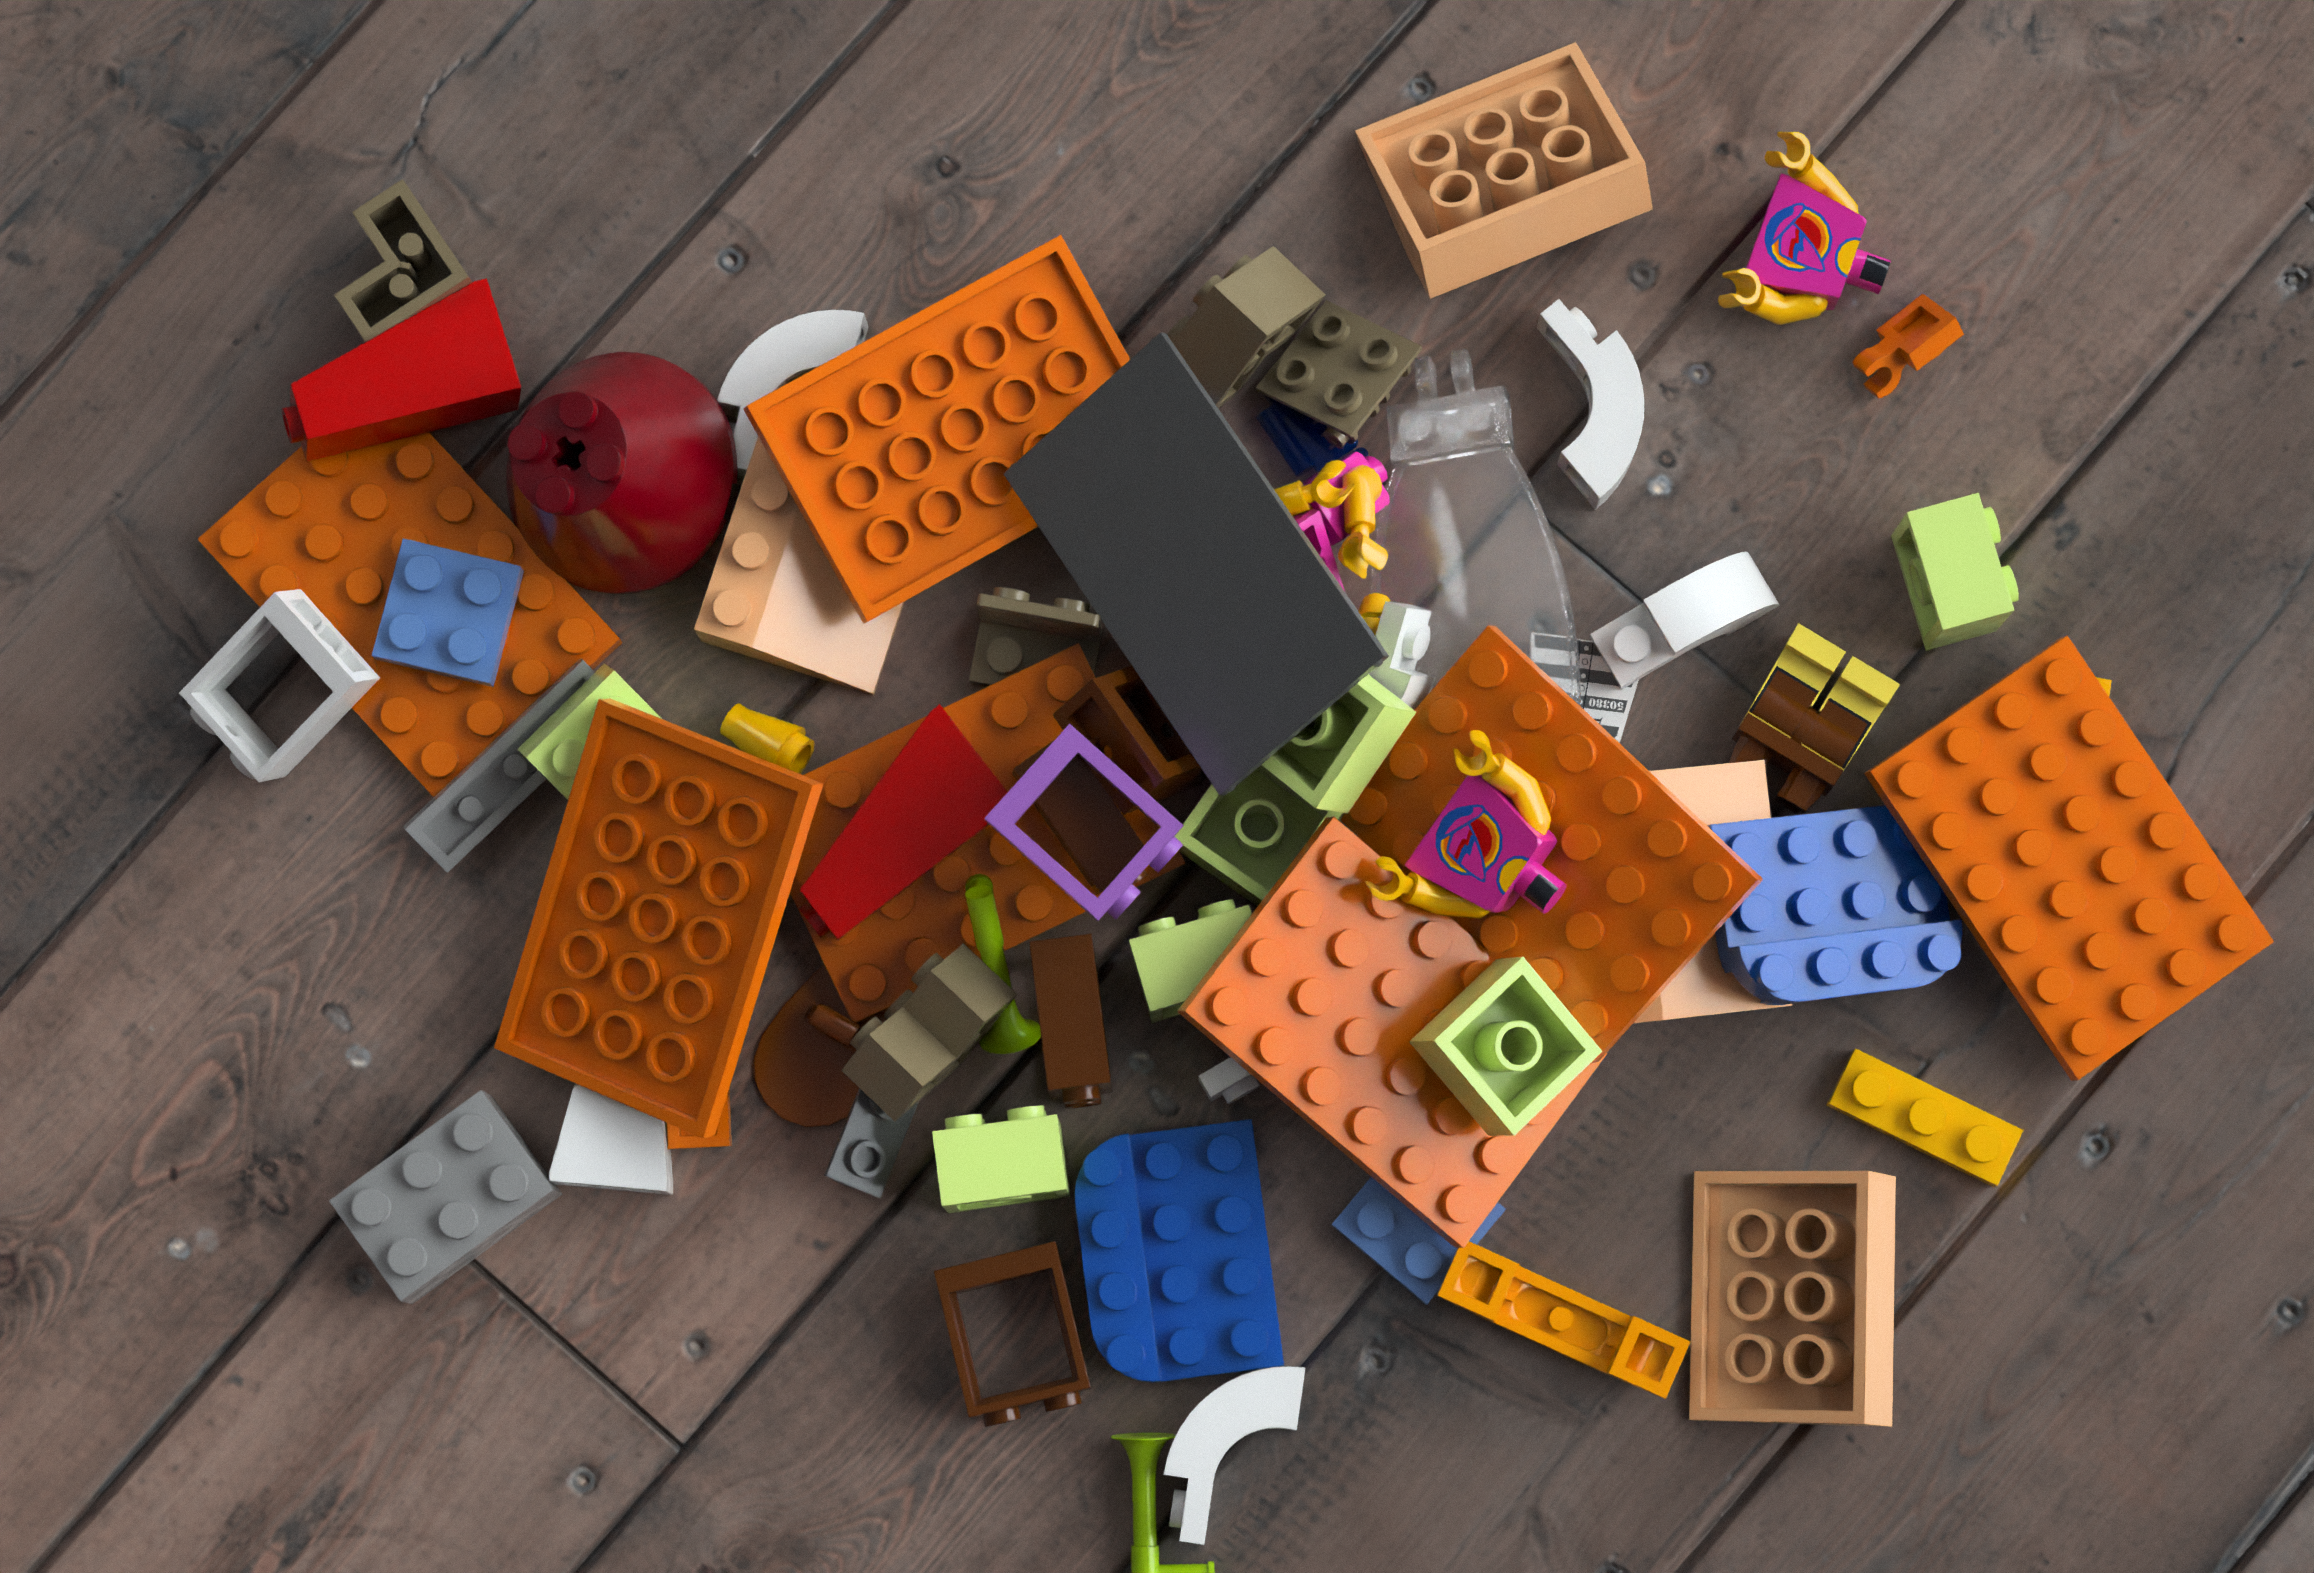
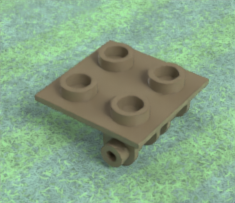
[1256,300,1422,448]

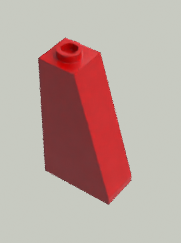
[281,278,521,462]
[798,704,1008,941]

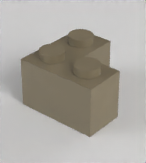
[334,179,472,342]
[1167,246,1326,408]
[841,943,1017,1122]

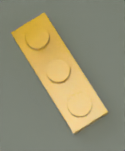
[1826,1048,2024,1187]

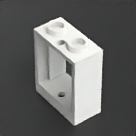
[179,589,380,782]

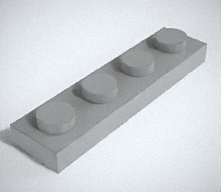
[403,658,595,873]

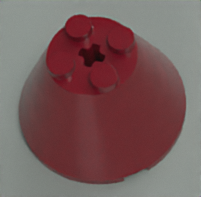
[506,352,738,594]

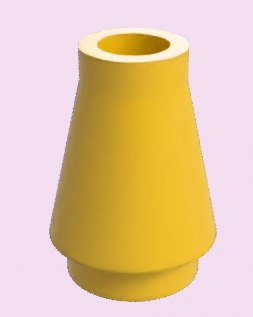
[720,703,815,774]

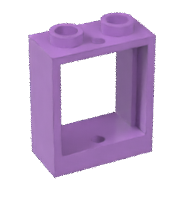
[984,724,1184,921]

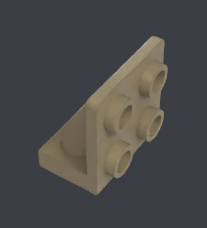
[969,587,1102,687]

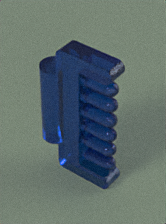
[1256,395,1368,477]

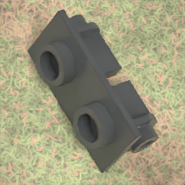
[824,1088,919,1198]

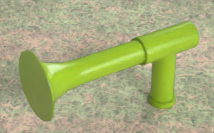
[965,874,1041,1054]
[1111,1432,1215,1573]

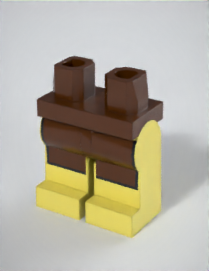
[1728,623,1900,815]

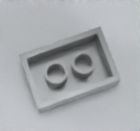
[329,1090,563,1304]

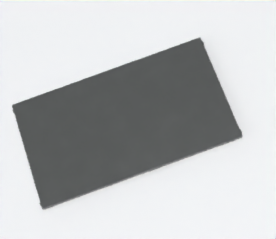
[1004,332,1389,795]

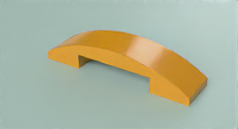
[1437,1241,1691,1399]

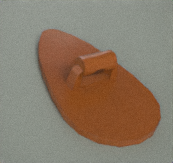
[754,964,889,1127]

